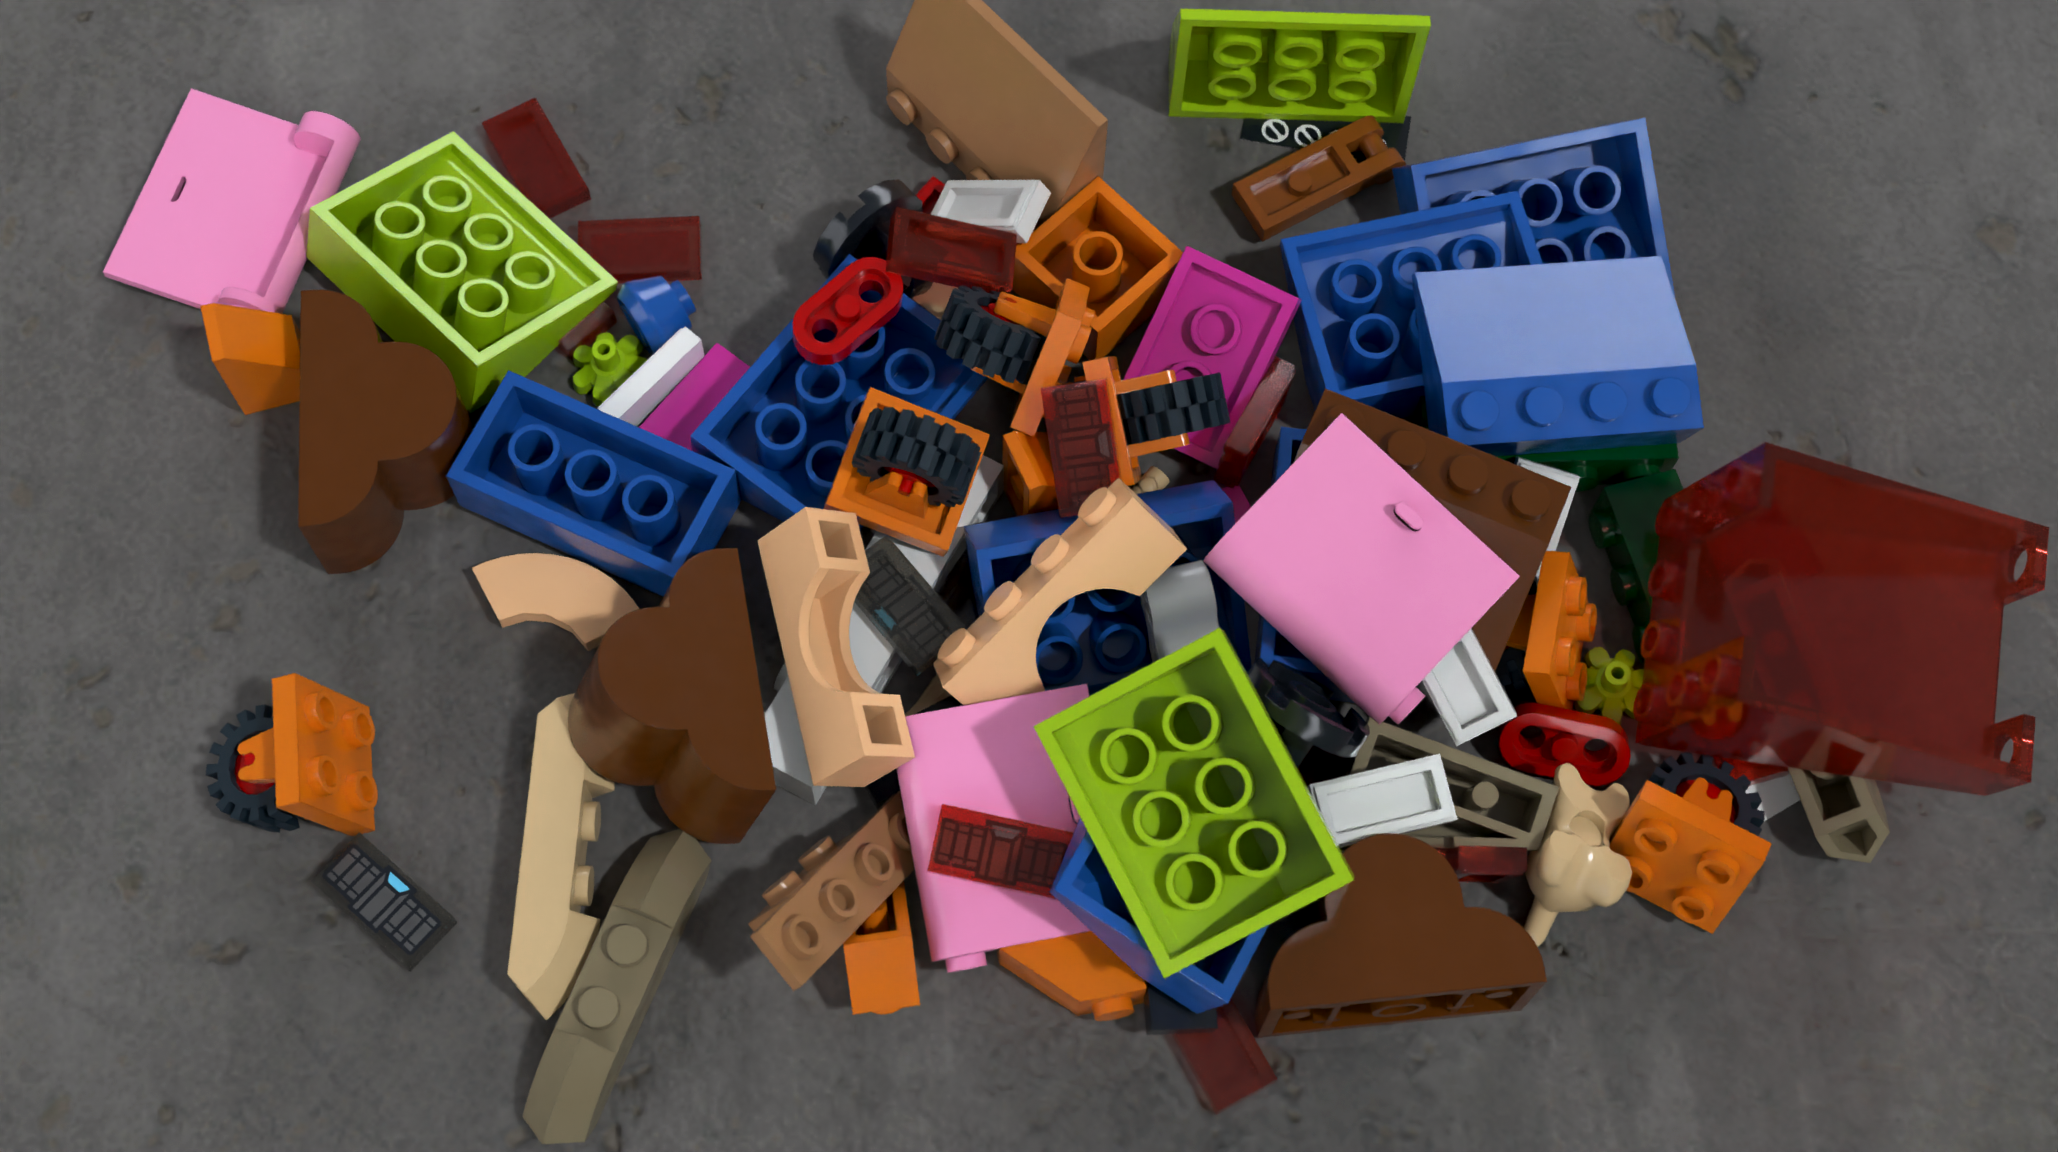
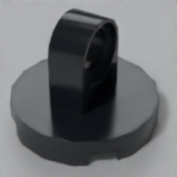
[813,179,935,298]
[1247,658,1370,769]

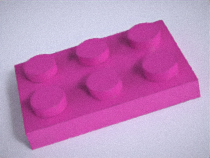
[1123,245,1302,469]

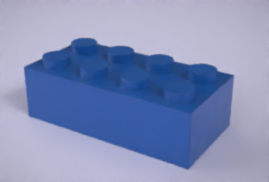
[446,370,742,597]

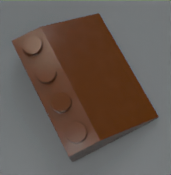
[1293,388,1571,671]

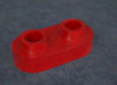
[793,257,903,365]
[1499,703,1631,786]

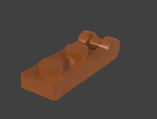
[1231,115,1406,242]

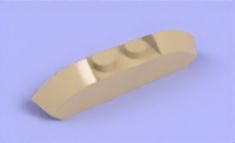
[507,693,615,1020]

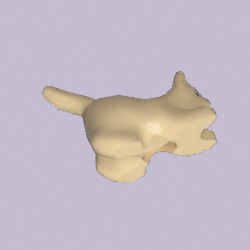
[1523,763,1632,947]

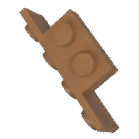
[748,791,915,991]

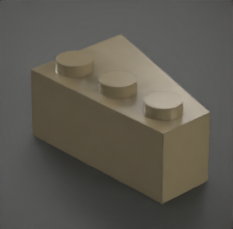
[1339,717,1559,857]

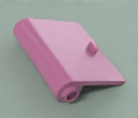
[103,89,360,314]
[1203,413,1520,725]
[896,684,1091,973]

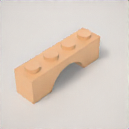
[933,478,1187,706]
[757,507,915,787]

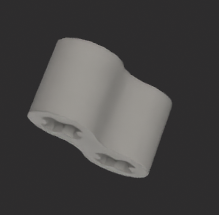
[1140,560,1219,663]

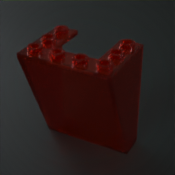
[1633,442,2049,796]

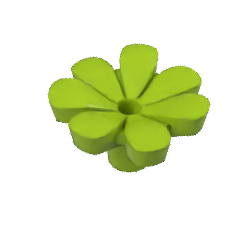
[573,332,648,407]
[1573,647,1653,724]

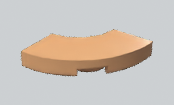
[472,553,639,651]

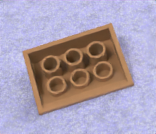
[886,0,1108,232]

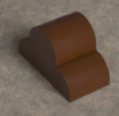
[298,290,474,574]
[568,548,776,844]
[1255,833,1547,1038]

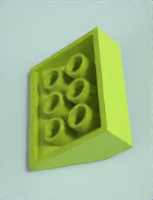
[1168,8,1431,123]
[306,131,618,413]
[1033,628,1354,979]

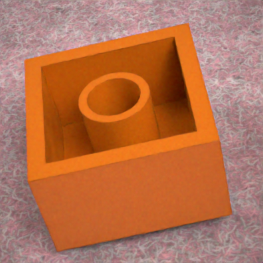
[1009,176,1183,360]

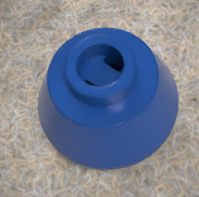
[617,276,696,355]

